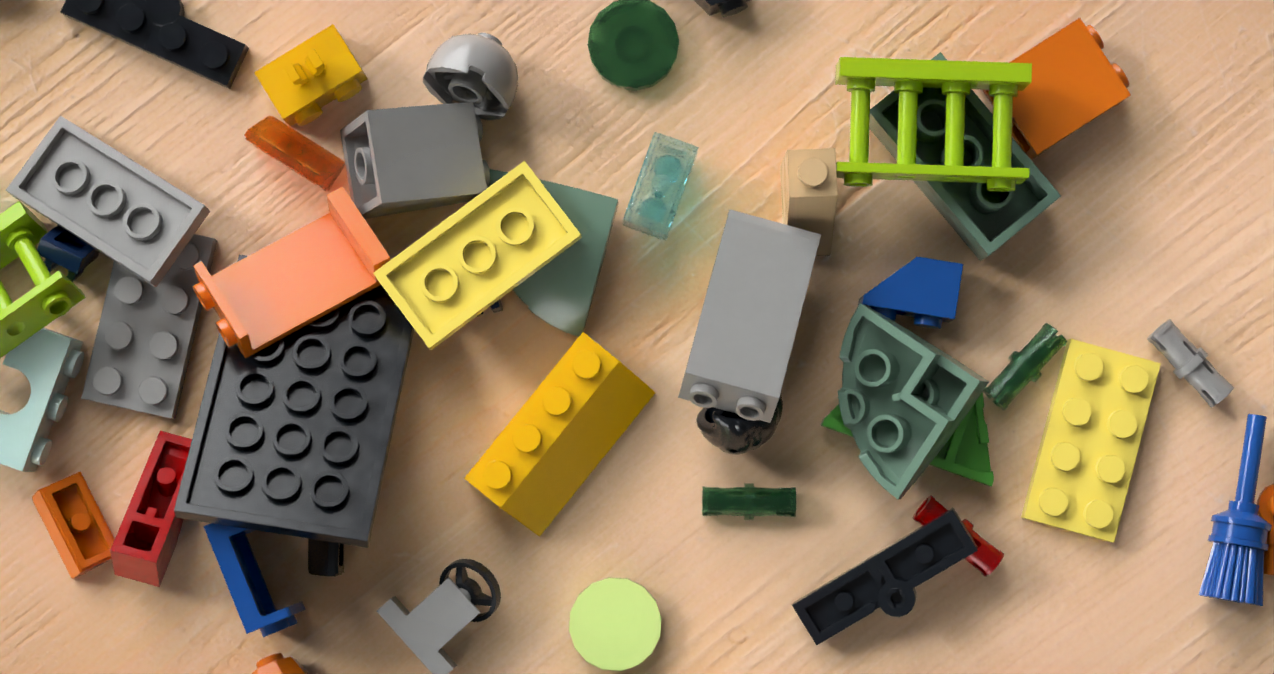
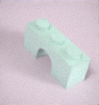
[0,328,84,472]

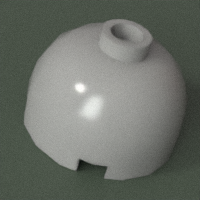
[423,33,518,120]

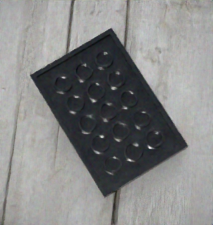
[174,255,414,548]

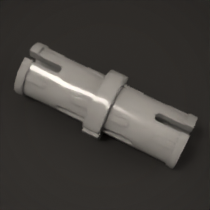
[1147,319,1234,407]

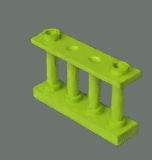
[835,57,1032,192]
[0,201,86,358]

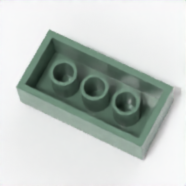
[869,52,1061,261]

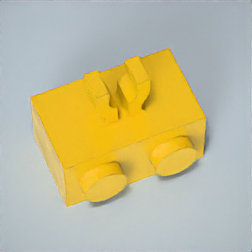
[254,24,368,127]

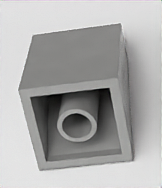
[340,102,490,219]

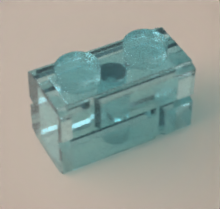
[623,132,699,241]

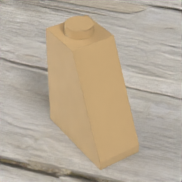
[780,148,838,256]

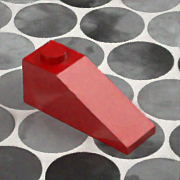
[110,431,192,587]

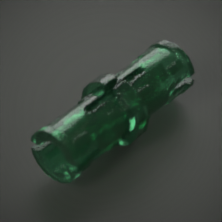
[983,323,1068,411]
[702,483,796,520]

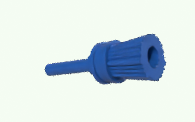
[1198,414,1272,606]

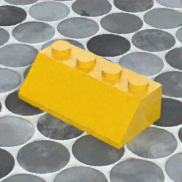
[464,332,656,537]

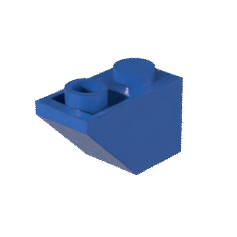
[858,257,963,329]

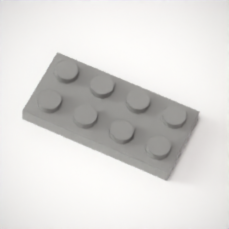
[6,116,210,287]
[81,234,218,419]

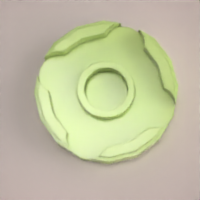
[569,577,662,671]

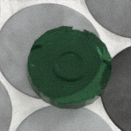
[587,0,679,91]

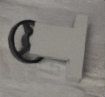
[377,559,501,674]

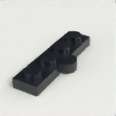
[60,0,249,89]
[792,508,978,645]

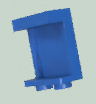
[204,523,306,638]

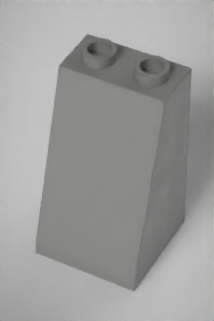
[678,209,821,423]

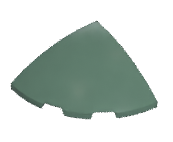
[487,169,619,337]
[838,303,989,500]

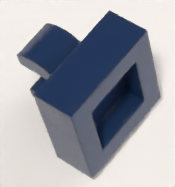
[37,225,100,282]

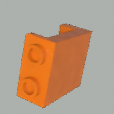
[982,18,1131,160]

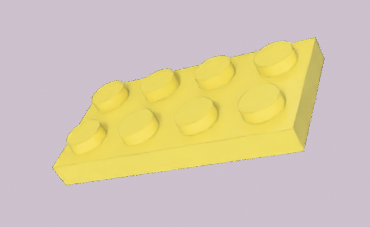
[373,161,582,350]
[1021,339,1161,543]

